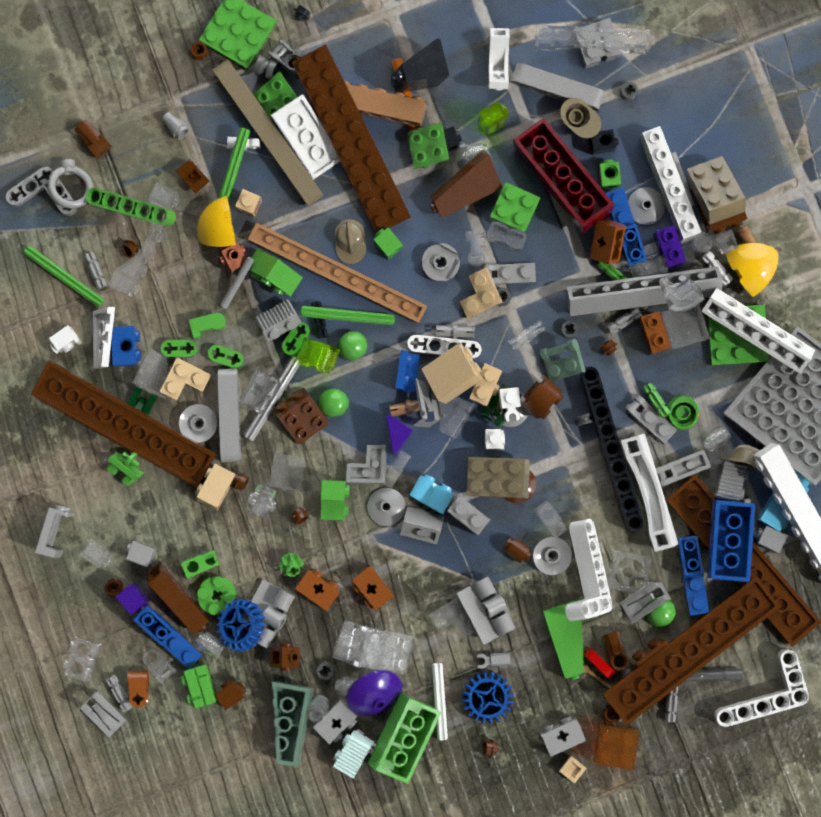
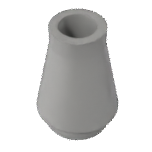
[162,112,190,140]

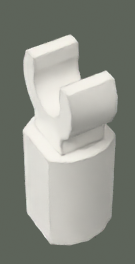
[227,137,261,150]

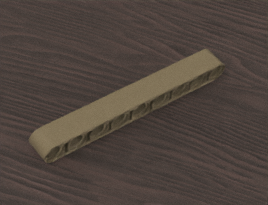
[212,59,324,206]

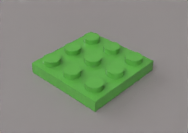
[199,0,277,70]
[707,305,769,366]

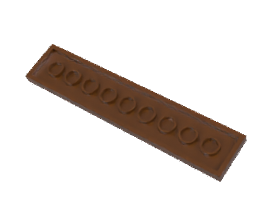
[292,44,412,233]
[31,360,217,488]
[665,474,821,647]
[602,576,781,726]

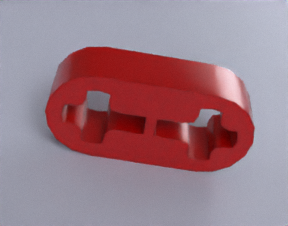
[583,647,615,679]

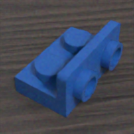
[395,350,420,392]

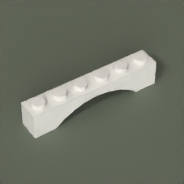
[621,434,678,552]

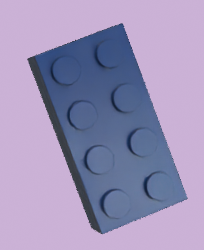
[707,500,755,582]

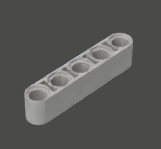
[511,63,605,111]
[218,368,241,463]

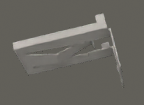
[412,378,445,428]
[619,582,672,624]
[78,690,127,737]

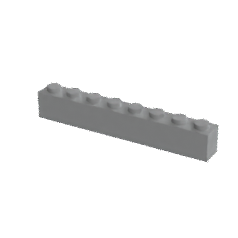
[567,267,723,316]

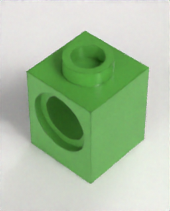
[598,160,621,190]
[374,227,403,260]

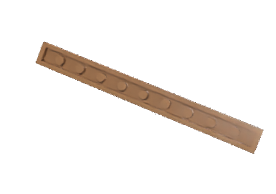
[248,222,427,324]

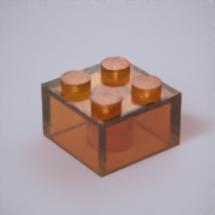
[593,723,639,770]

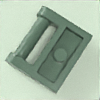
[540,339,586,382]

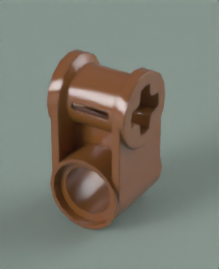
[127,670,149,708]

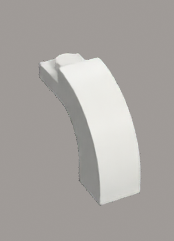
[488,28,510,91]

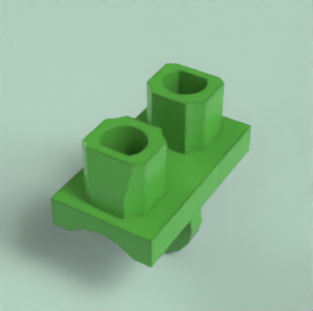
[107,452,145,486]

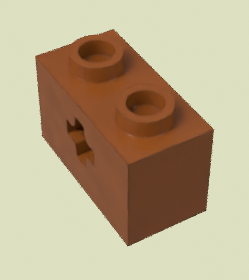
[590,219,626,264]
[638,311,671,356]
[352,565,394,610]
[295,569,341,611]

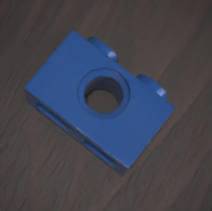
[111,326,141,367]

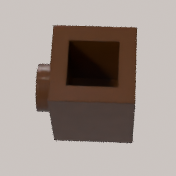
[215,680,247,711]

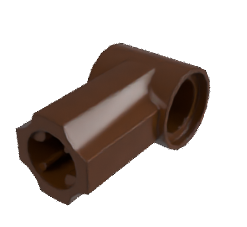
[74,120,112,159]
[603,631,628,670]

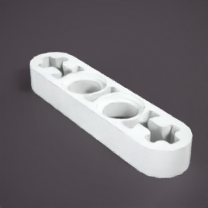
[407,335,482,359]

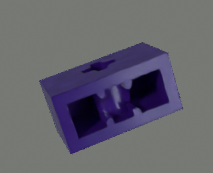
[653,225,686,270]
[116,583,151,615]

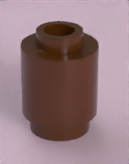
[502,537,532,564]

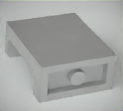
[35,505,74,558]

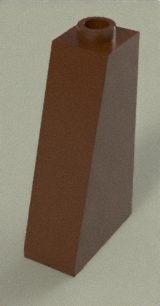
[430,150,503,218]
[146,562,209,634]

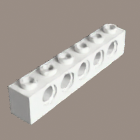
[639,126,701,243]
[701,288,815,374]

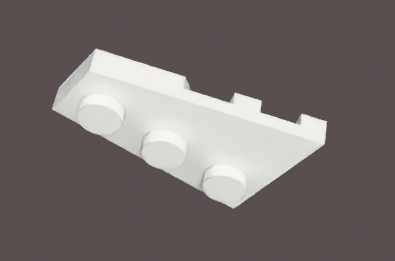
[93,307,115,369]

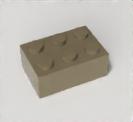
[687,156,746,225]
[467,457,530,499]

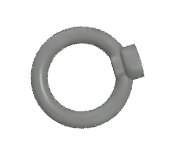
[48,159,93,209]

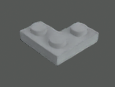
[346,445,387,484]

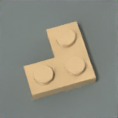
[460,268,503,319]
[159,358,211,400]

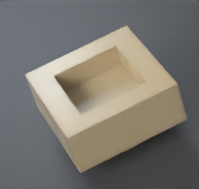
[559,755,587,784]

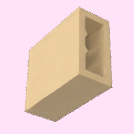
[422,344,483,404]

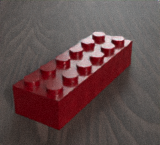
[513,118,614,234]

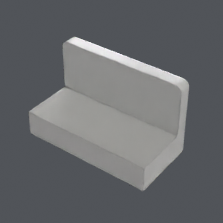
[400,506,444,545]

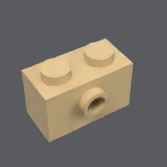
[469,363,502,408]
[195,464,235,511]

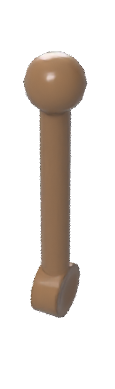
[583,665,613,689]

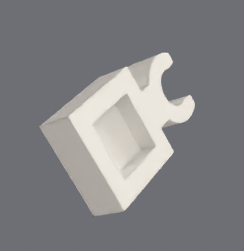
[498,387,521,422]

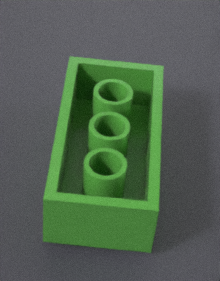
[367,693,442,784]

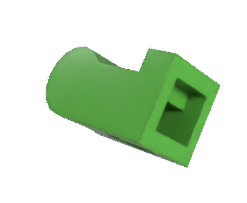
[189,313,227,340]
[181,550,220,579]

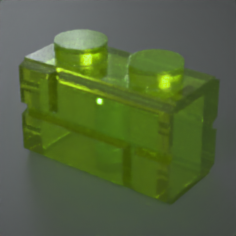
[478,101,509,136]

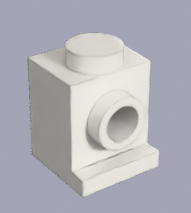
[49,325,82,354]
[485,429,505,450]

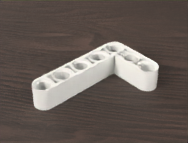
[565,519,612,621]
[713,649,809,727]

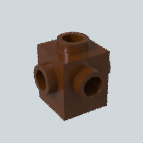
[269,643,300,671]

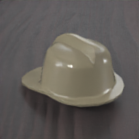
[560,98,602,138]
[335,219,366,264]
[717,444,762,472]

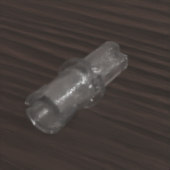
[385,450,411,488]

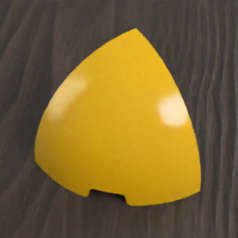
[197,196,236,247]
[725,243,778,297]

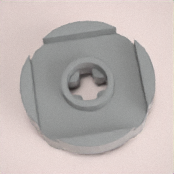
[422,243,460,282]

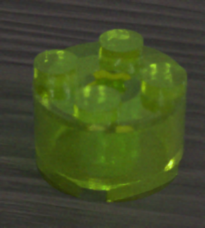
[297,337,341,374]

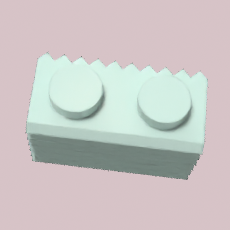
[333,730,374,779]

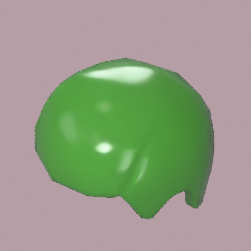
[337,331,368,362]
[318,389,349,417]
[645,596,676,628]

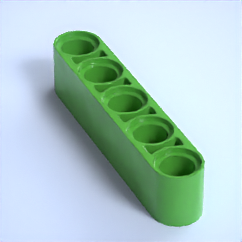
[86,188,176,226]

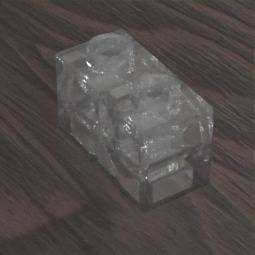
[63,636,101,682]

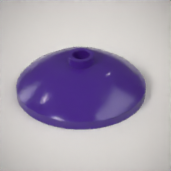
[346,670,403,716]

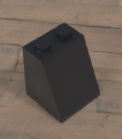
[391,38,449,93]

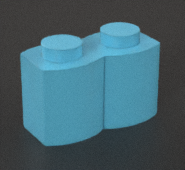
[409,474,454,514]

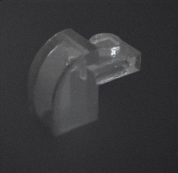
[659,277,704,312]

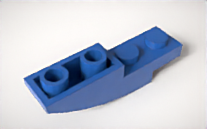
[605,187,647,266]
[678,536,709,617]
[133,605,202,669]

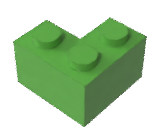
[249,249,303,297]
[321,480,350,521]

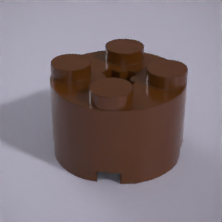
[520,375,563,419]

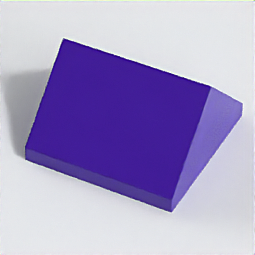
[386,415,413,455]

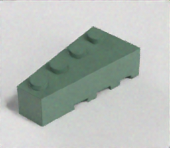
[272,681,314,767]

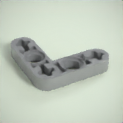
[6,167,77,216]

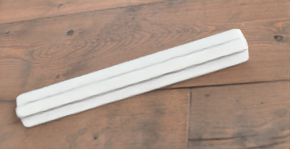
[432,663,448,740]

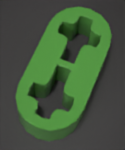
[282,322,310,356]
[161,340,198,358]
[208,345,244,368]

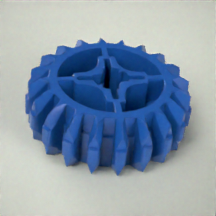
[216,599,266,652]
[462,671,514,724]

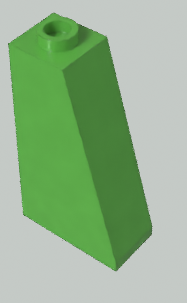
[542,599,584,681]

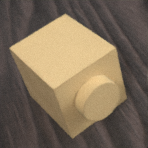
[235,189,262,218]

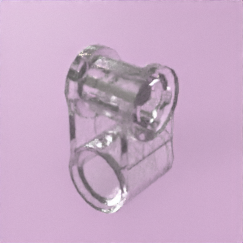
[143,647,178,684]

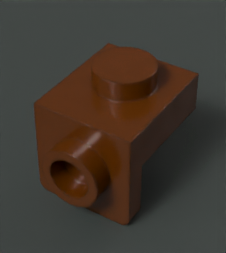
[176,159,210,194]

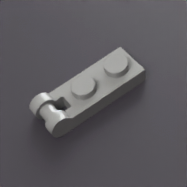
[482,263,536,285]
[625,394,677,444]
[656,449,711,487]

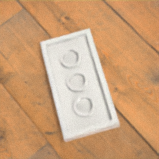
[271,94,341,179]

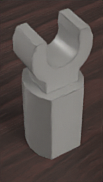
[477,652,511,669]

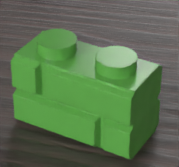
[181,664,218,709]

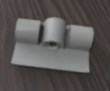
[457,577,516,645]
[238,580,295,648]

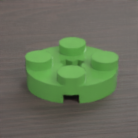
[197,576,236,615]

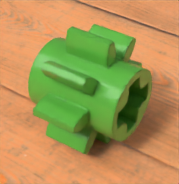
[278,553,304,577]

